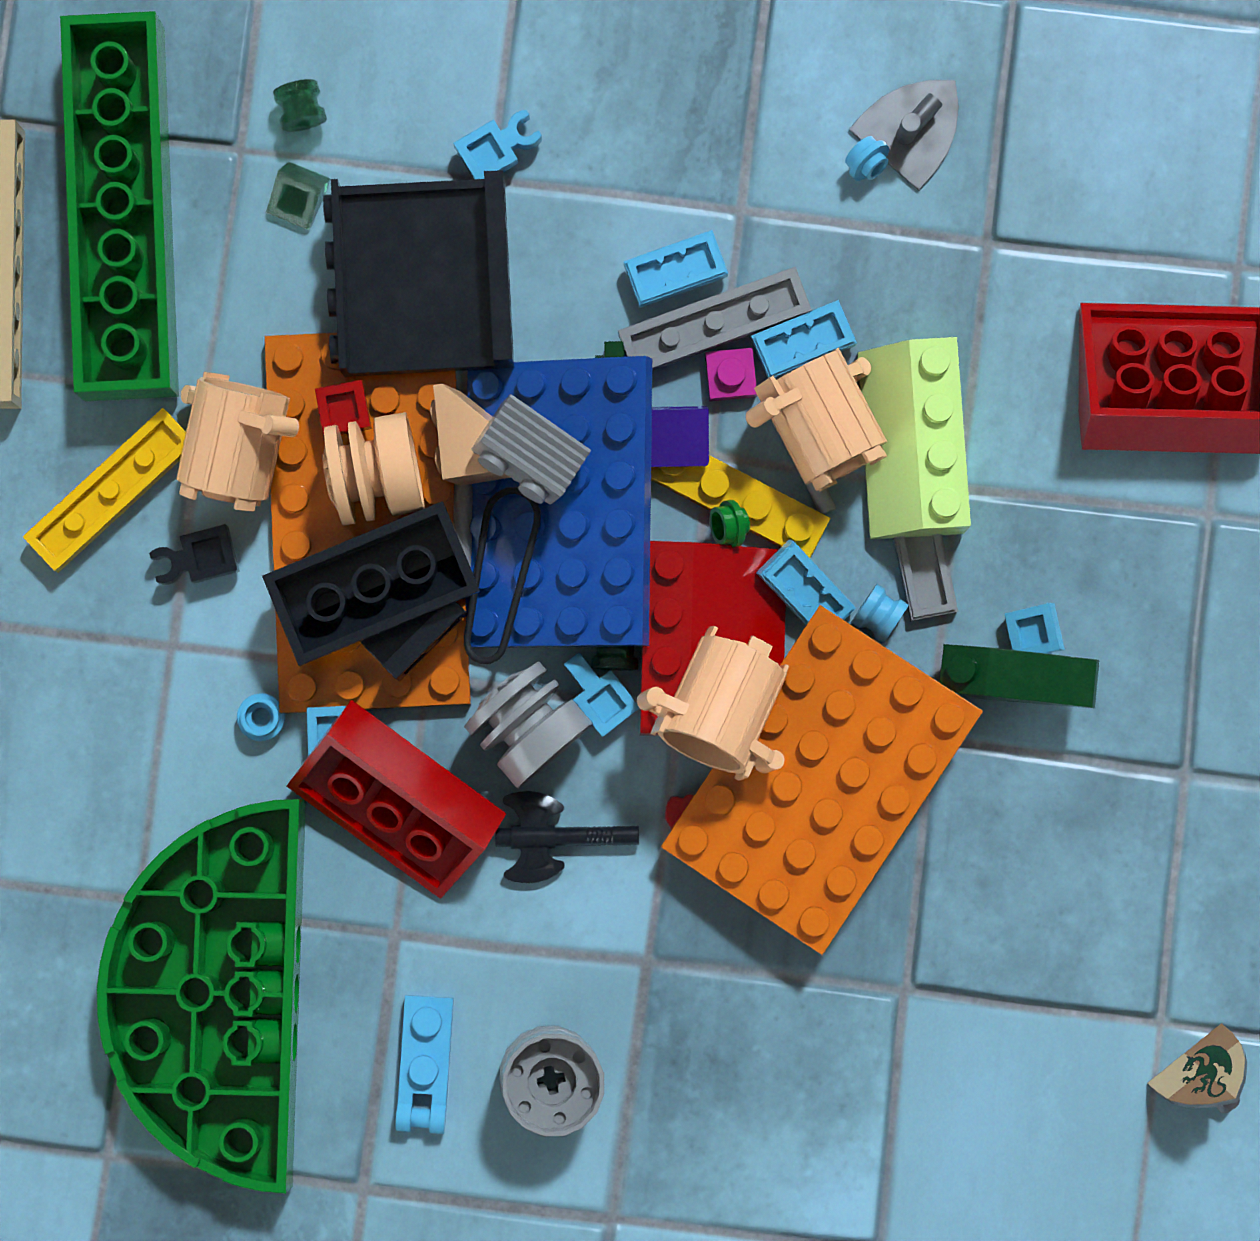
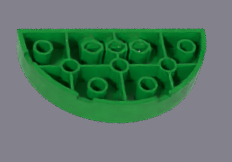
[97,799,306,1194]

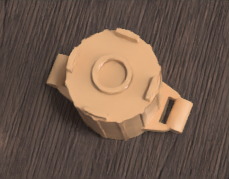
[746,348,887,492]
[176,372,299,512]
[637,626,789,780]

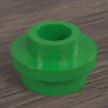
[709,500,750,548]

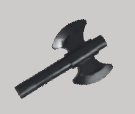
[495,791,639,883]

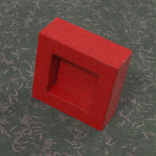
[315,380,372,436]

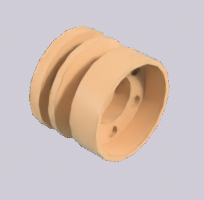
[322,412,425,526]

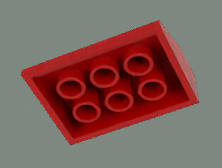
[1078,303,1260,454]
[640,541,786,736]

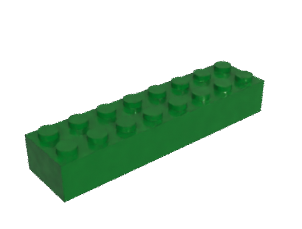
[60,11,179,401]

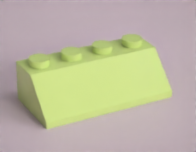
[857,337,971,540]

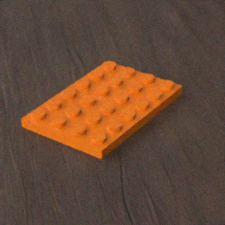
[661,605,983,955]

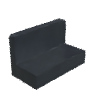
[360,602,467,682]

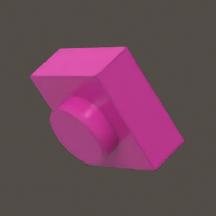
[705,348,757,402]

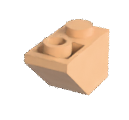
[430,384,511,486]

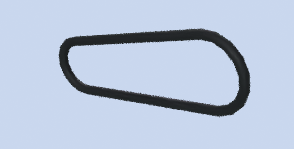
[464,487,541,664]

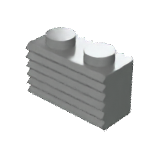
[471,394,591,504]

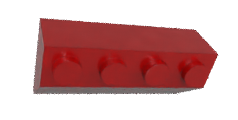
[286,700,506,899]

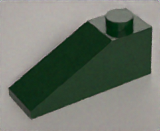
[940,644,1099,708]

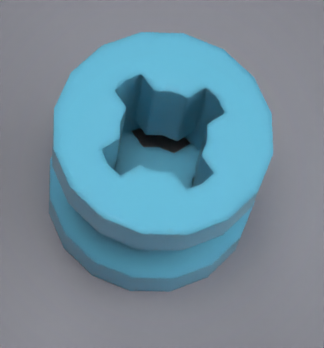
[851,584,909,644]

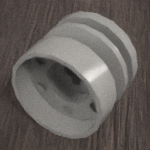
[464,661,593,789]
[499,1026,604,1137]

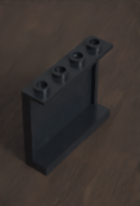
[323,170,514,377]

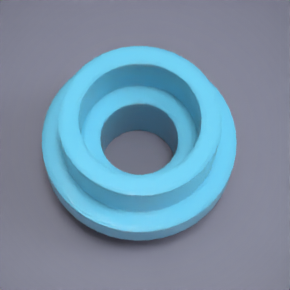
[845,136,889,181]
[237,693,285,741]

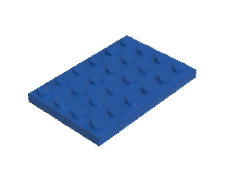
[465,356,653,648]

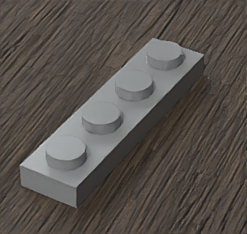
[618,267,812,371]

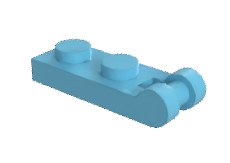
[396,995,454,1134]

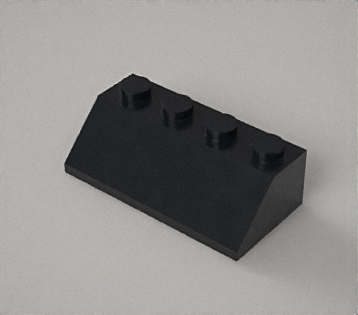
[262,501,480,666]

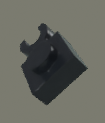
[149,524,240,585]

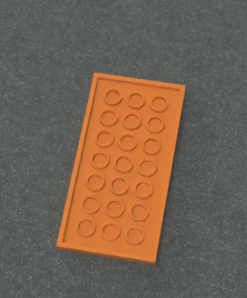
[265,332,471,714]

